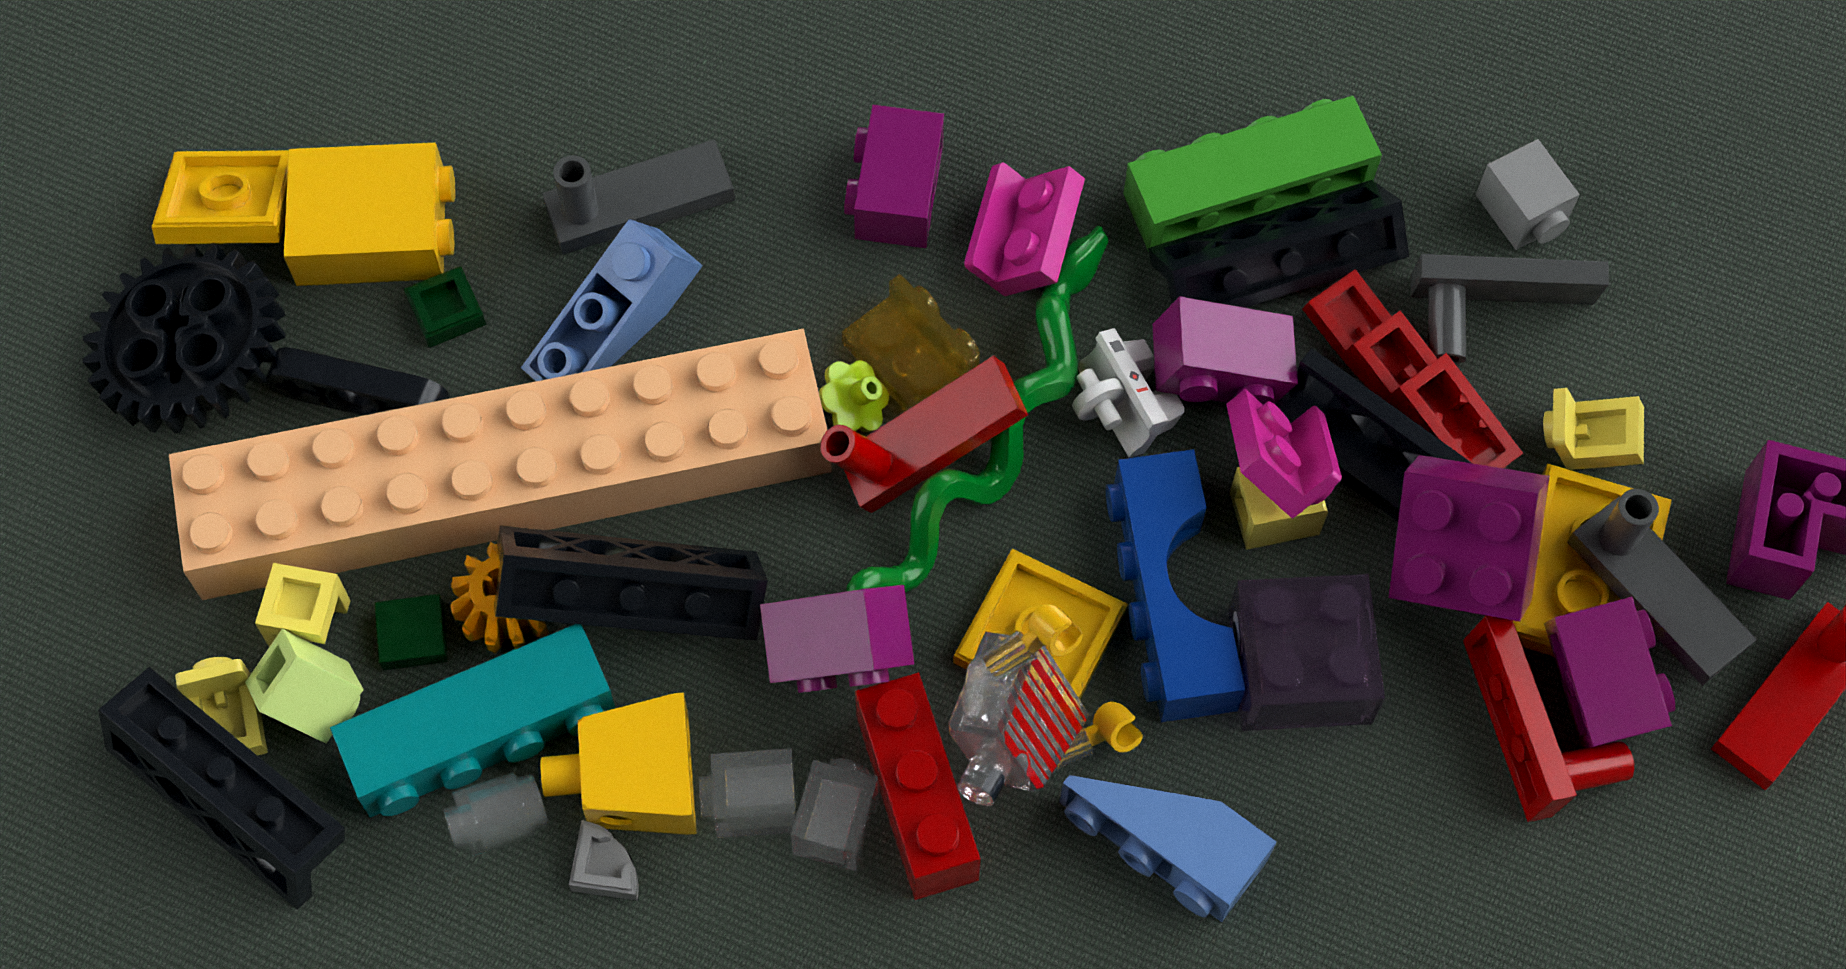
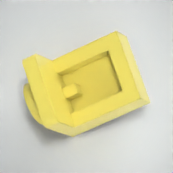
[1543,388,1644,470]
[175,657,268,756]

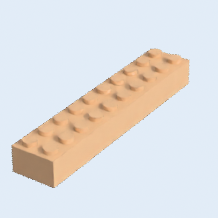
[169,328,832,600]

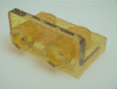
[842,274,980,411]

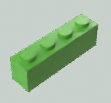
[1123,96,1382,252]

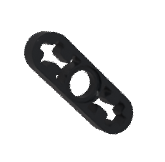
[266,347,450,416]

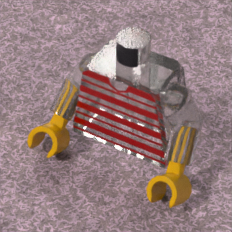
[949,605,1143,806]

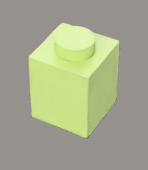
[245,628,364,743]

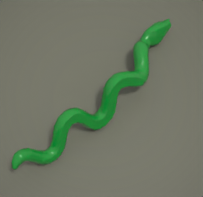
[846,226,1109,593]

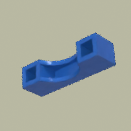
[1106,449,1245,722]

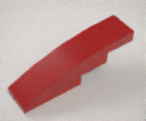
[1302,269,1524,468]

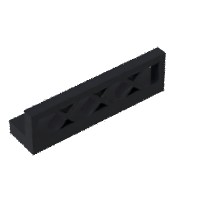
[1148,180,1409,308]
[1275,348,1473,522]
[494,526,768,641]
[98,667,345,910]

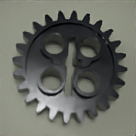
[82,243,286,434]

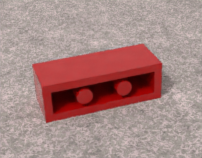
[855,672,981,900]

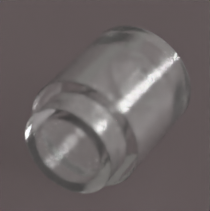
[443,772,548,857]

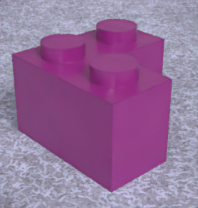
[1726,440,1846,600]

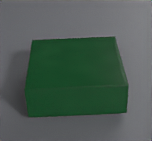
[404,266,487,348]
[375,594,448,671]

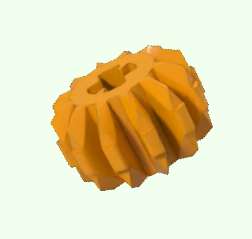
[450,542,549,654]

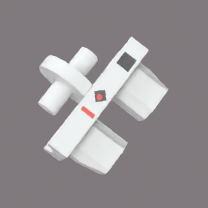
[1072,328,1184,458]

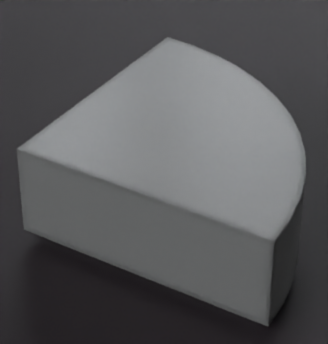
[569,820,639,901]

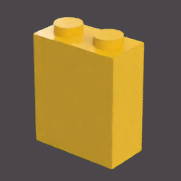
[284,142,455,286]

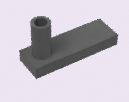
[542,139,735,255]
[1411,254,1609,364]
[1567,489,1757,686]

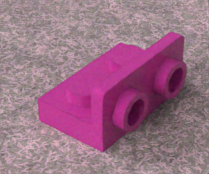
[964,162,1085,296]
[1226,389,1342,519]

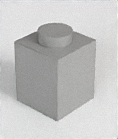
[1476,139,1580,250]

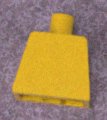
[540,692,697,835]

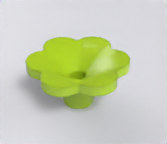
[819,360,889,433]

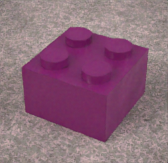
[1388,455,1550,621]

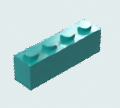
[330,624,616,818]

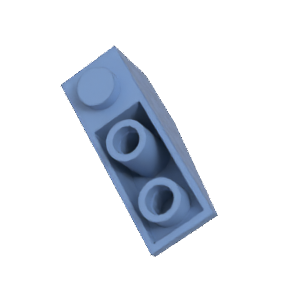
[521,219,703,381]
[1059,775,1276,922]

